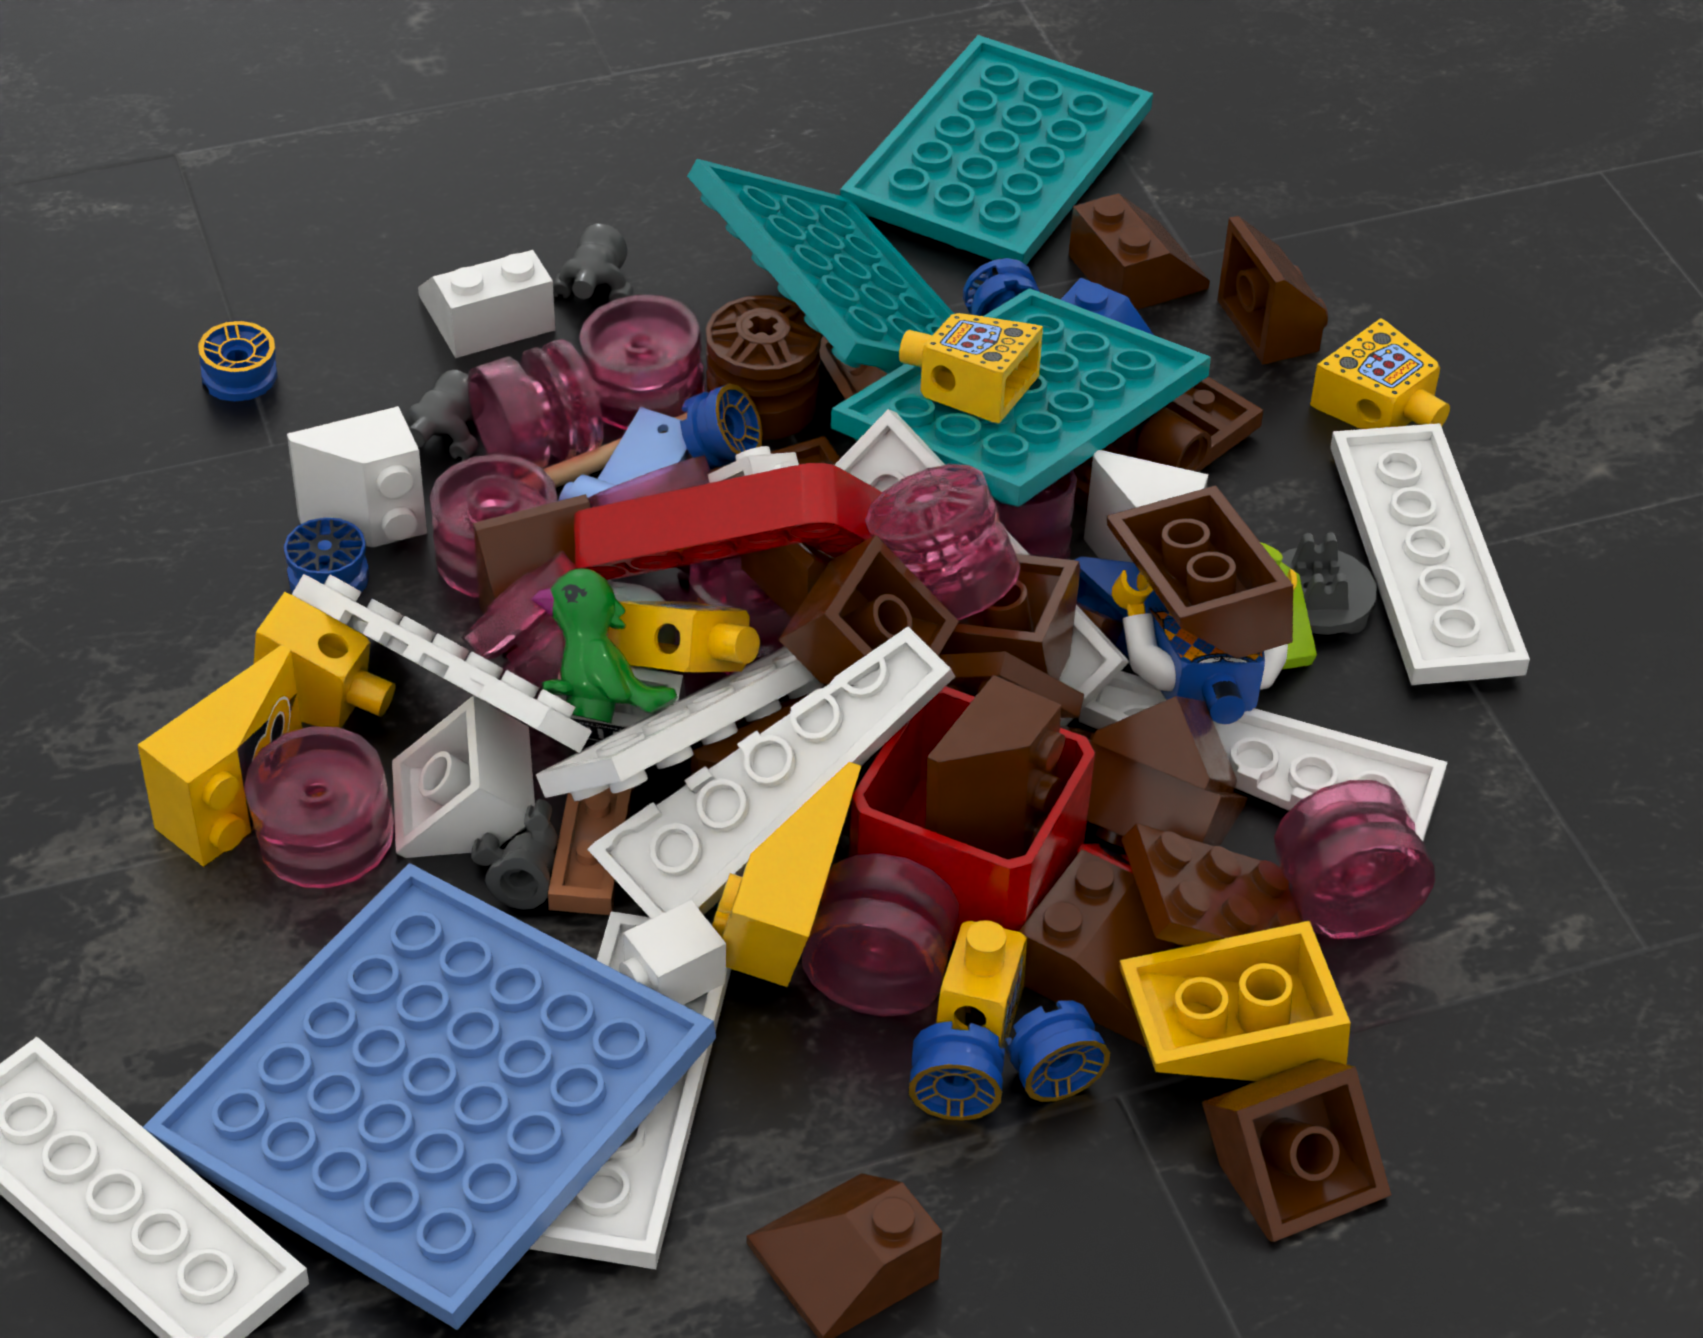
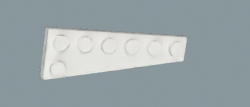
[292,574,592,753]
[587,627,955,919]
[1079,671,1447,863]

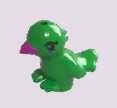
[530,568,678,724]

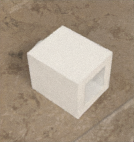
[619,900,726,1005]

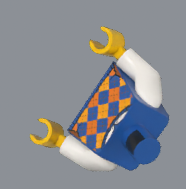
[1112,569,1298,724]

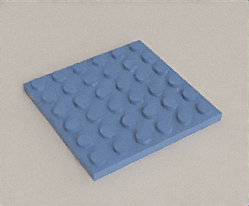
[143,863,716,1330]

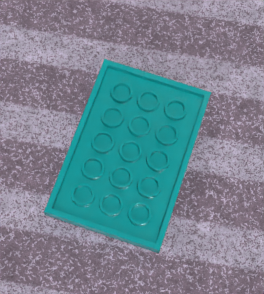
[840,35,1153,265]
[687,159,954,374]
[831,288,1211,507]

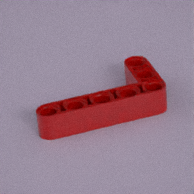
[574,463,898,580]

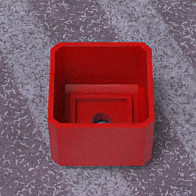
[848,686,1095,941]

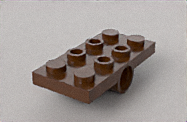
[1050,376,1264,510]

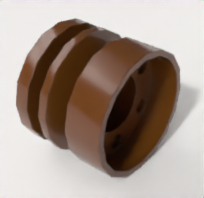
[706,295,821,440]

